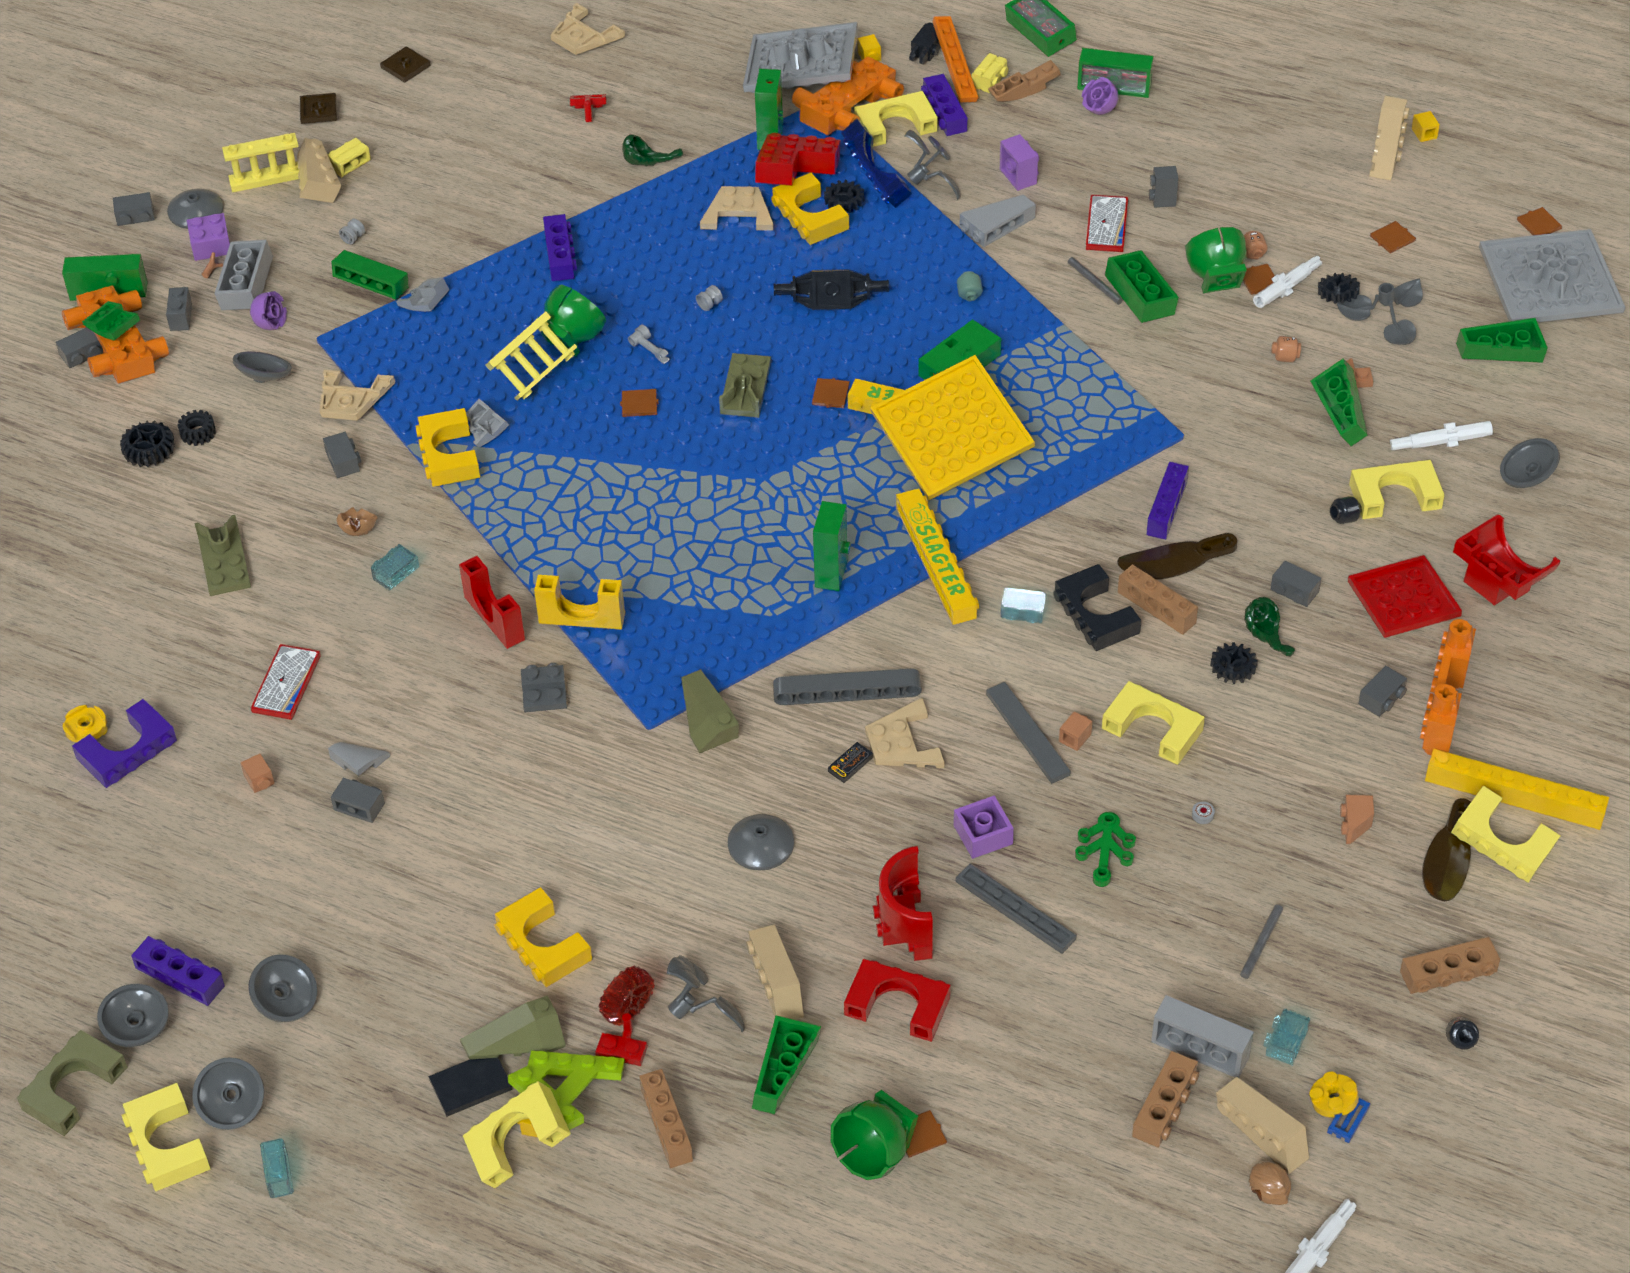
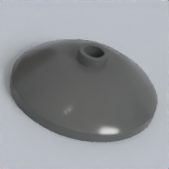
[167,188,223,229]
[232,351,292,383]
[1500,438,1560,488]
[728,814,794,871]
[248,955,317,1023]
[97,984,169,1047]
[193,1057,265,1130]

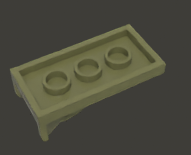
[719,353,771,418]
[195,515,251,596]

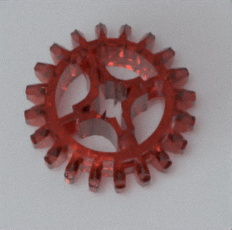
[598,965,655,1026]

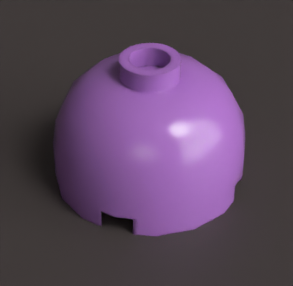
[1082,77,1119,115]
[250,291,287,330]

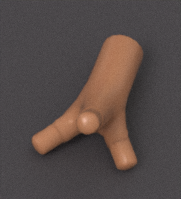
[202,252,223,278]

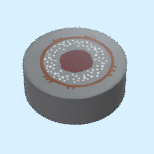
[1192,802,1215,824]

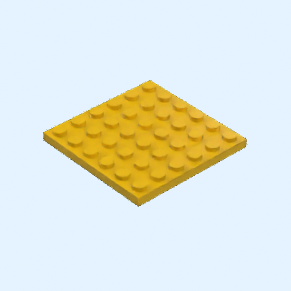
[870,355,1035,500]

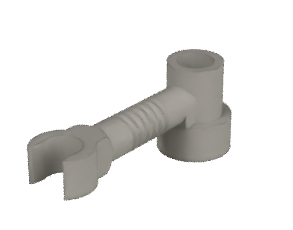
[628,324,670,364]

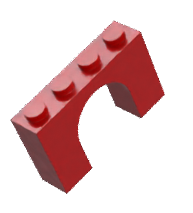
[459,555,525,649]
[844,959,951,1042]

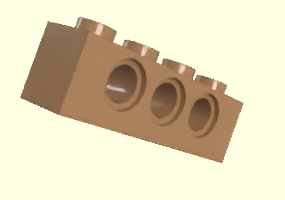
[1118,564,1198,635]
[1400,937,1500,994]
[1132,1051,1200,1148]
[639,1069,693,1169]

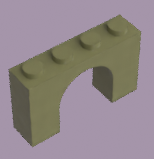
[17,1030,128,1136]

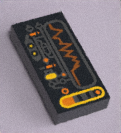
[828,742,873,783]

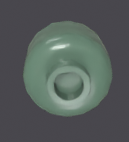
[957,271,983,301]

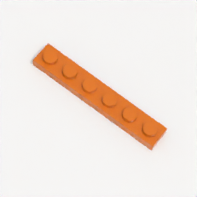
[932,16,978,103]

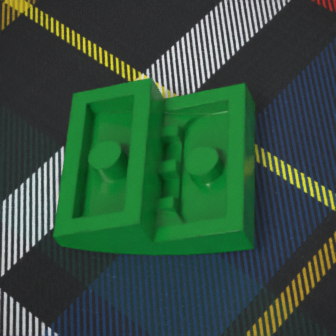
[82,301,140,341]

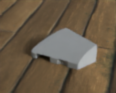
[396,277,449,312]
[466,399,509,448]
[328,742,390,776]

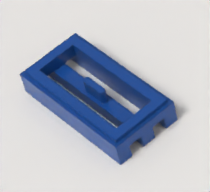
[1327,1098,1370,1143]

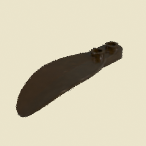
[1117,533,1237,579]
[1422,798,1471,902]

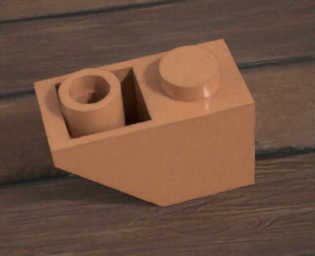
[1340,795,1374,844]

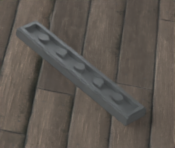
[986,682,1071,784]
[956,864,1077,954]

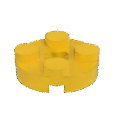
[62,705,108,743]
[1309,1071,1359,1118]

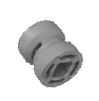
[339,218,365,245]
[696,285,723,311]

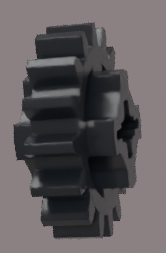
[824,180,864,213]
[1318,273,1360,304]
[1210,642,1258,684]

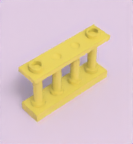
[222,133,299,193]
[485,312,577,400]

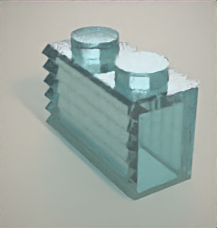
[371,544,420,591]
[1001,587,1046,623]
[1263,1009,1310,1065]
[260,1138,294,1198]

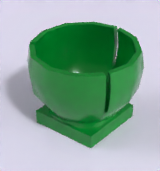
[1185,227,1247,294]
[537,284,606,357]
[830,1090,918,1180]

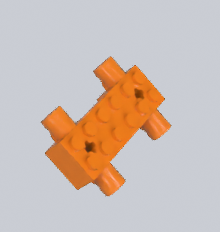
[792,56,904,135]
[62,285,169,384]
[1420,619,1476,755]

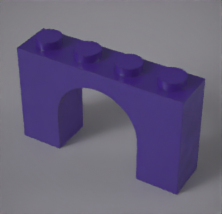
[72,699,177,788]

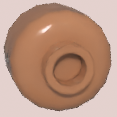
[1244,231,1268,259]
[1271,336,1301,363]

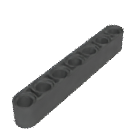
[773,668,922,705]

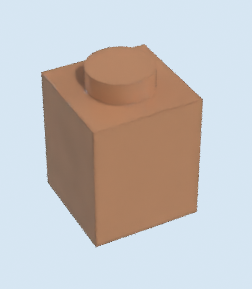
[1059,711,1092,751]
[240,754,274,793]

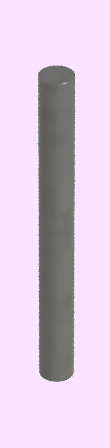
[1068,257,1123,305]
[1240,905,1283,979]

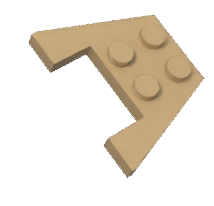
[551,3,625,55]
[700,186,773,230]
[320,370,396,421]
[865,698,944,768]

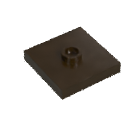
[380,46,431,83]
[300,93,337,124]

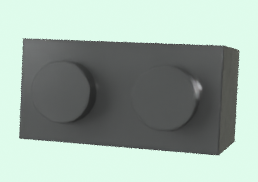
[1149,166,1179,208]
[113,192,155,226]
[166,287,192,331]
[55,327,103,368]
[323,431,361,478]
[1270,561,1321,607]
[1358,665,1407,717]
[331,777,385,823]

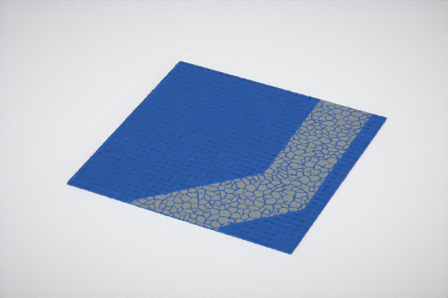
[317,110,1184,730]

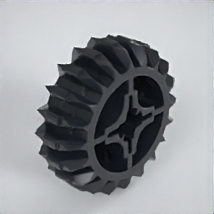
[120,420,175,468]

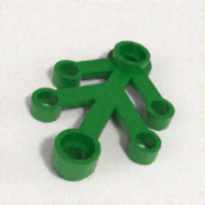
[1075,812,1136,887]

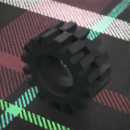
[178,410,216,446]

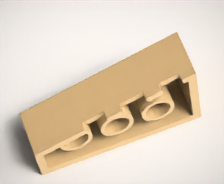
[1369,96,1409,181]
[297,138,341,203]
[746,925,804,1020]
[1216,1077,1309,1175]

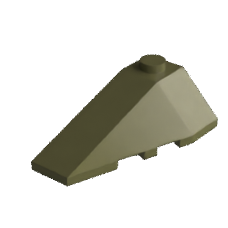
[681,669,739,754]
[460,995,565,1059]

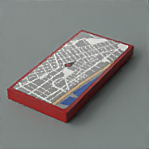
[1086,195,1128,252]
[251,644,321,720]

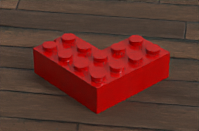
[755,133,840,185]

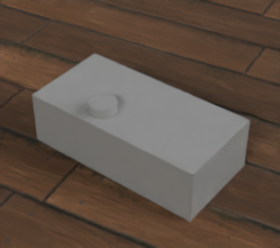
[214,240,273,310]
[1152,995,1254,1078]

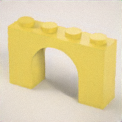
[854,91,937,147]
[1349,460,1444,519]
[1102,681,1205,765]
[1451,786,1561,883]
[463,1081,571,1188]
[121,1083,211,1192]

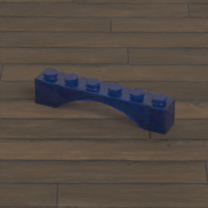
[841,118,913,208]

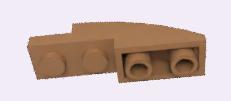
[988,60,1061,101]

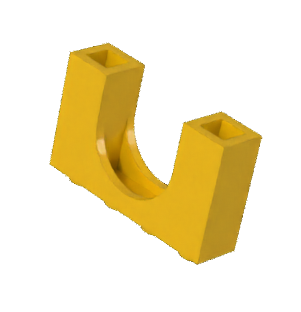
[771,173,849,245]
[415,408,480,487]
[534,575,625,629]
[494,887,592,987]

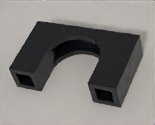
[1053,564,1141,651]

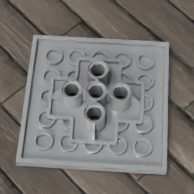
[743,22,858,93]
[1479,229,1625,322]

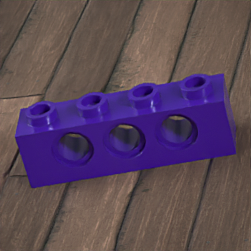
[921,73,968,136]
[543,214,577,281]
[1146,462,1189,540]
[131,936,225,1006]

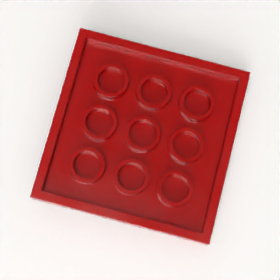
[1348,555,1462,638]

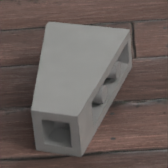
[959,195,1036,247]

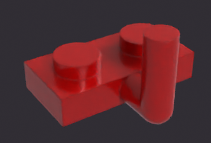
[570,94,607,122]
[595,1013,648,1066]

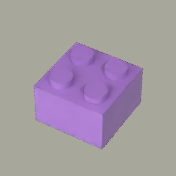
[1000,134,1039,191]
[187,213,230,261]
[954,795,1014,859]

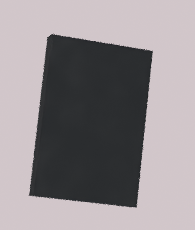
[428,1057,512,1117]

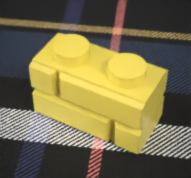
[971,53,1008,93]
[327,138,371,178]

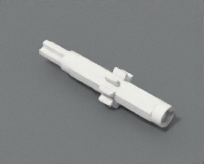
[1253,256,1322,308]
[1390,421,1493,450]
[1285,1199,1356,1273]

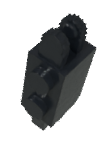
[909,22,941,64]

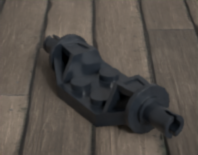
[773,269,889,310]

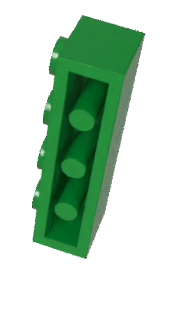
[331,250,409,300]

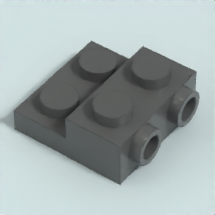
[521,663,567,713]

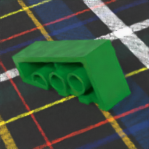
[1456,318,1548,363]
[1310,358,1368,446]
[752,1015,821,1114]

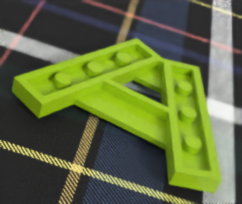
[508,1050,624,1130]

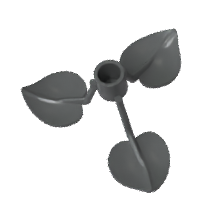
[904,130,960,200]
[1337,278,1423,345]
[667,955,744,1032]

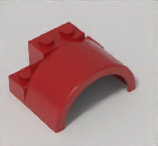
[1453,514,1561,606]
[872,846,933,961]

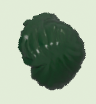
[622,134,684,167]
[1244,597,1295,657]

